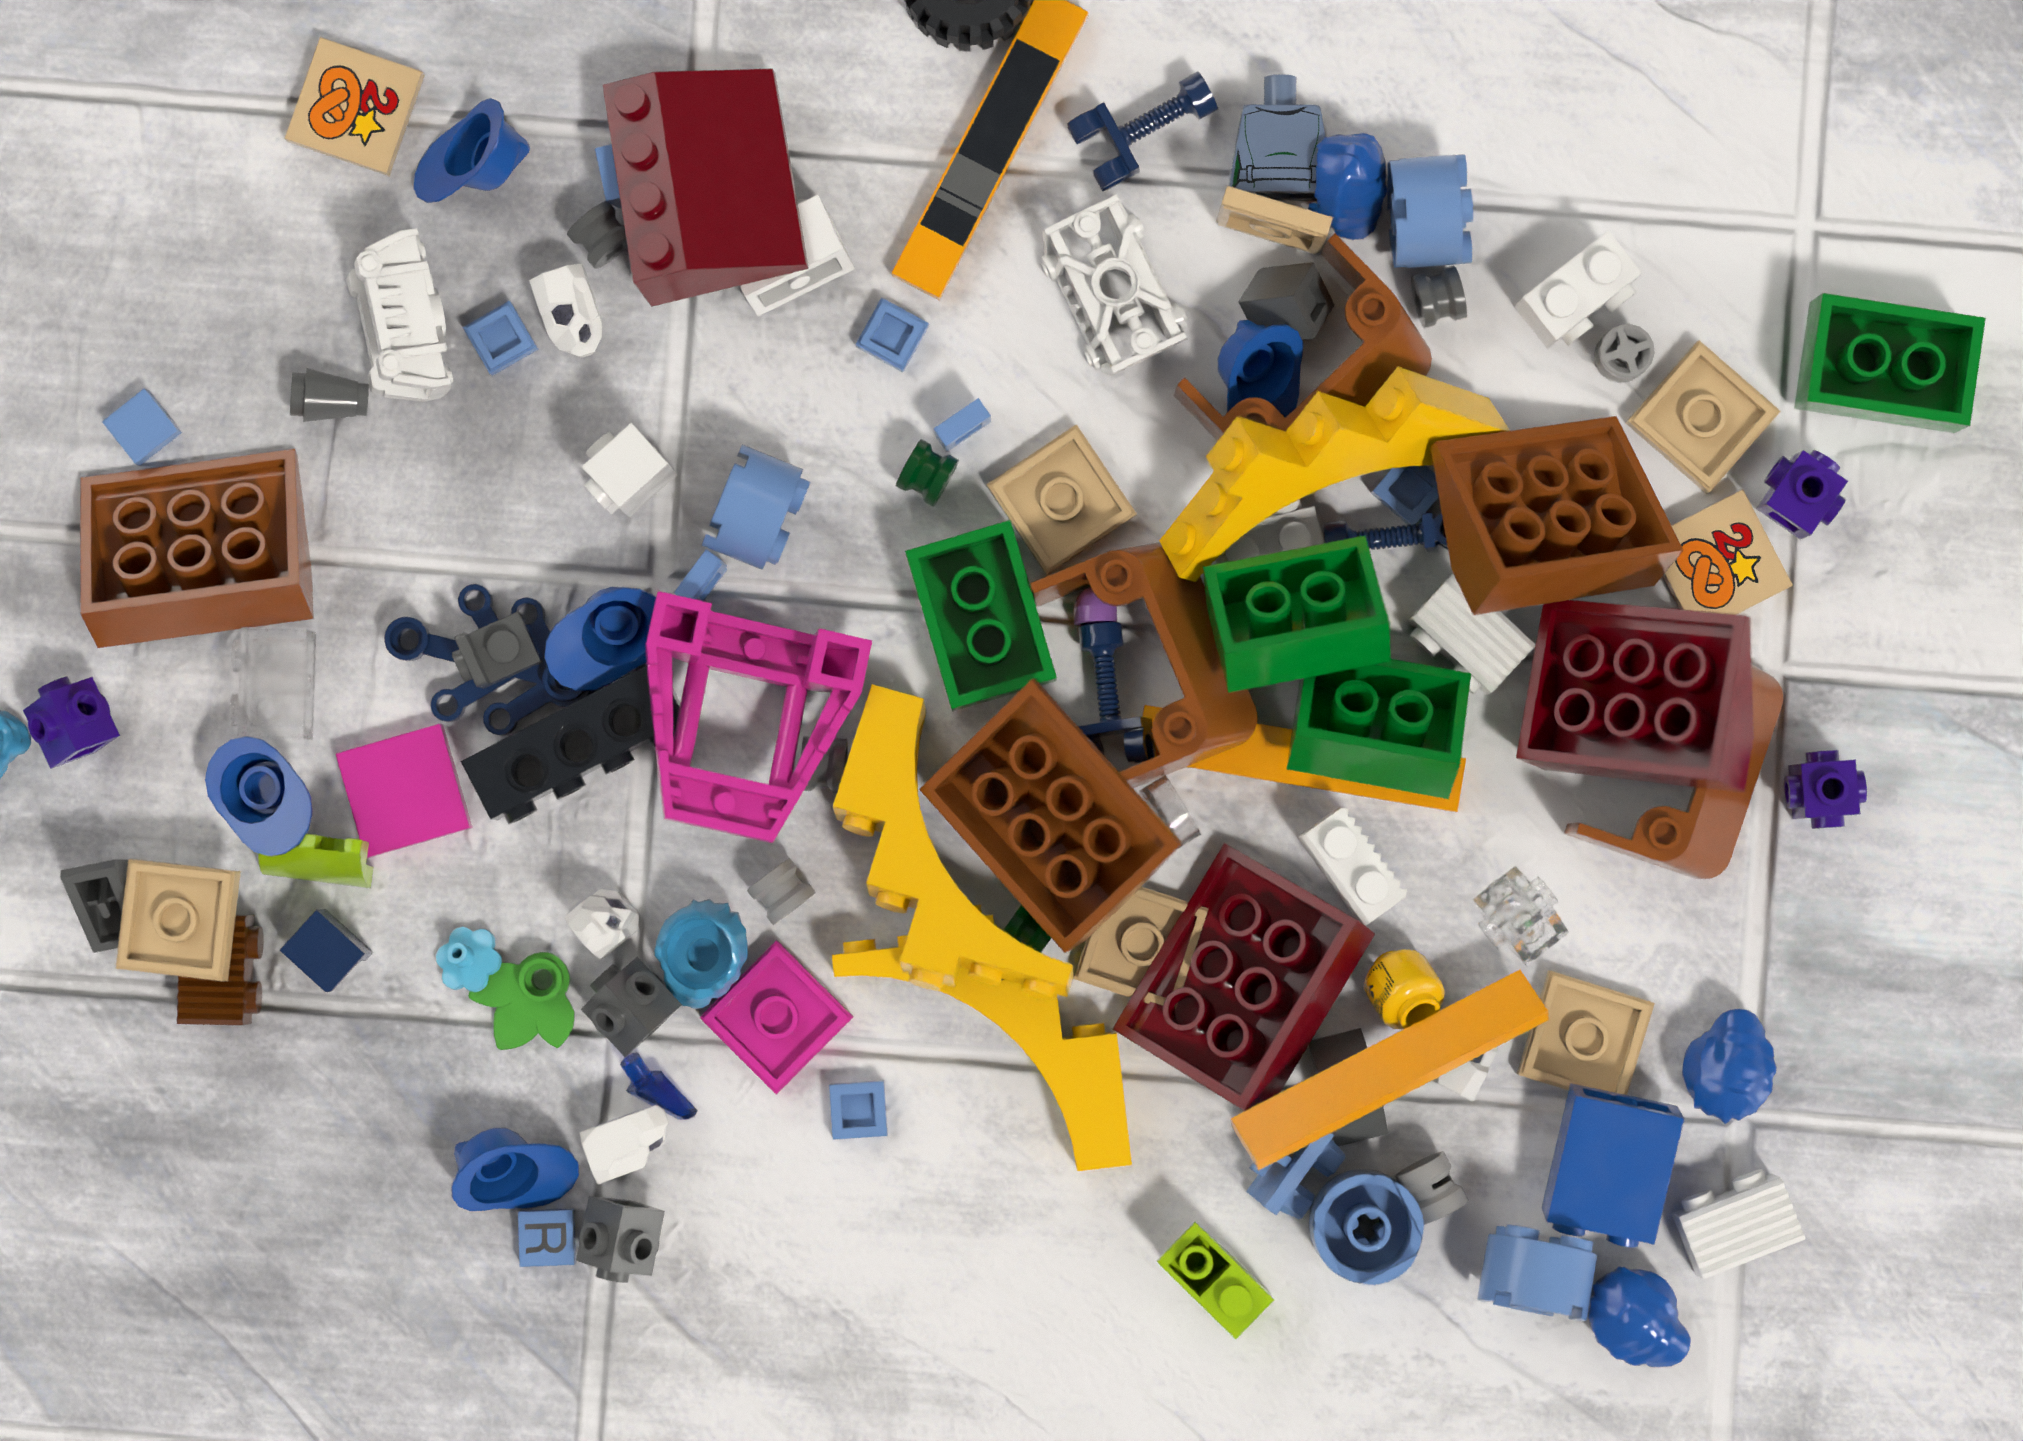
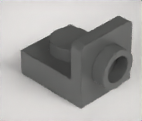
[452,612,543,689]

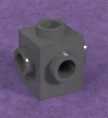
[581,957,682,1057]
[576,1196,665,1283]

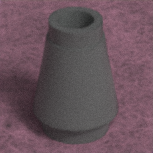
[290,368,369,422]

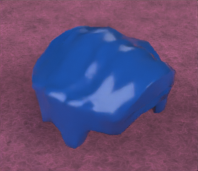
[1308,133,1387,240]
[1682,1009,1777,1125]
[1587,1266,1691,1367]

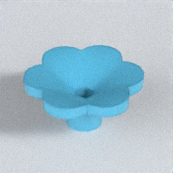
[436,927,502,992]

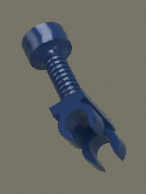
[1067,71,1218,192]
[1324,512,1448,553]
[1078,622,1156,763]

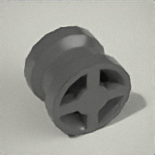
[567,201,628,269]
[1411,265,1467,328]
[801,736,848,793]

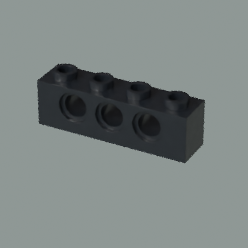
[461,666,681,825]

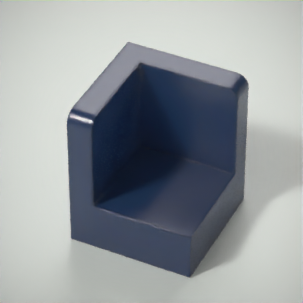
[280,909,373,992]

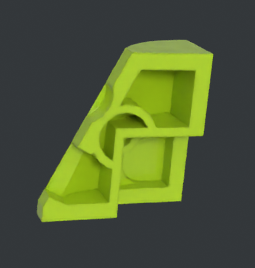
[258,834,374,888]

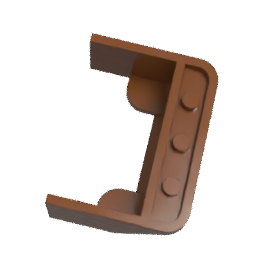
[1173,233,1432,441]
[1030,542,1257,788]
[1564,665,1783,879]

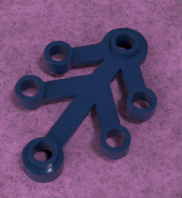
[384,584,591,736]

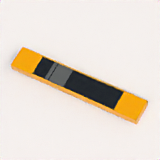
[891,0,1089,301]

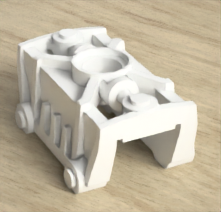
[1041,195,1188,376]
[346,228,453,402]

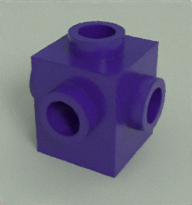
[1756,450,1848,540]
[23,676,120,769]
[1783,750,1867,829]

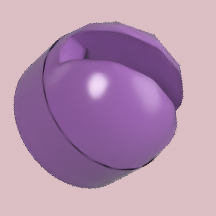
[1073,588,1117,626]

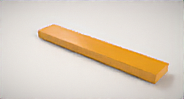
[1142,705,1466,812]
[1231,969,1549,1170]

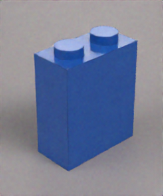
[1541,1083,1684,1248]

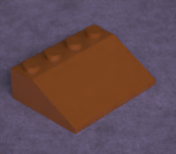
[1431,416,1683,616]
[80,449,314,648]
[919,678,1183,953]

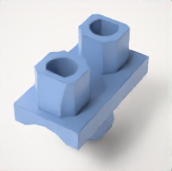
[1246,1133,1345,1219]

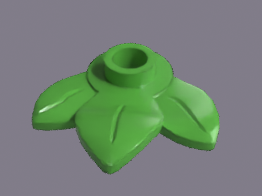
[468,952,575,1050]

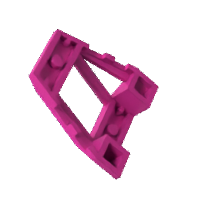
[645,591,872,843]

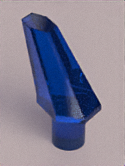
[620,1052,698,1120]

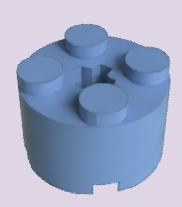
[1387,154,1473,268]
[701,444,810,570]
[1309,1169,1424,1285]
[1477,1225,1598,1321]

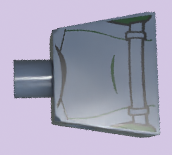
[1228,74,1326,201]

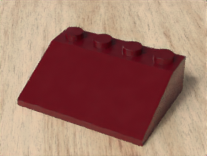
[602,69,809,307]
[1516,600,1754,793]
[1112,843,1375,1111]

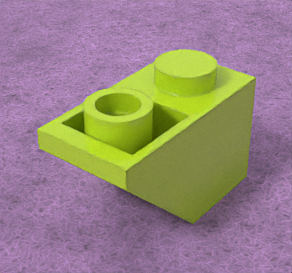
[1157,1222,1274,1339]

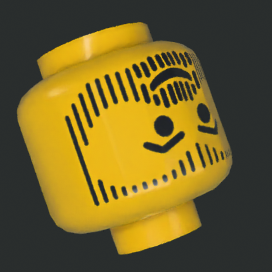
[1364,949,1445,1030]

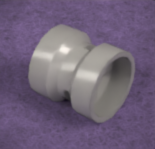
[1395,1151,1469,1225]

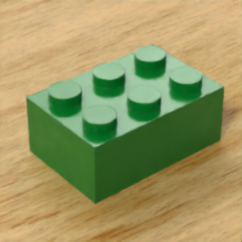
[1794,293,1986,433]
[905,520,1057,712]
[1203,536,1391,693]
[1286,659,1471,799]

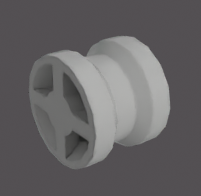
[1594,324,1655,383]
[747,858,816,925]

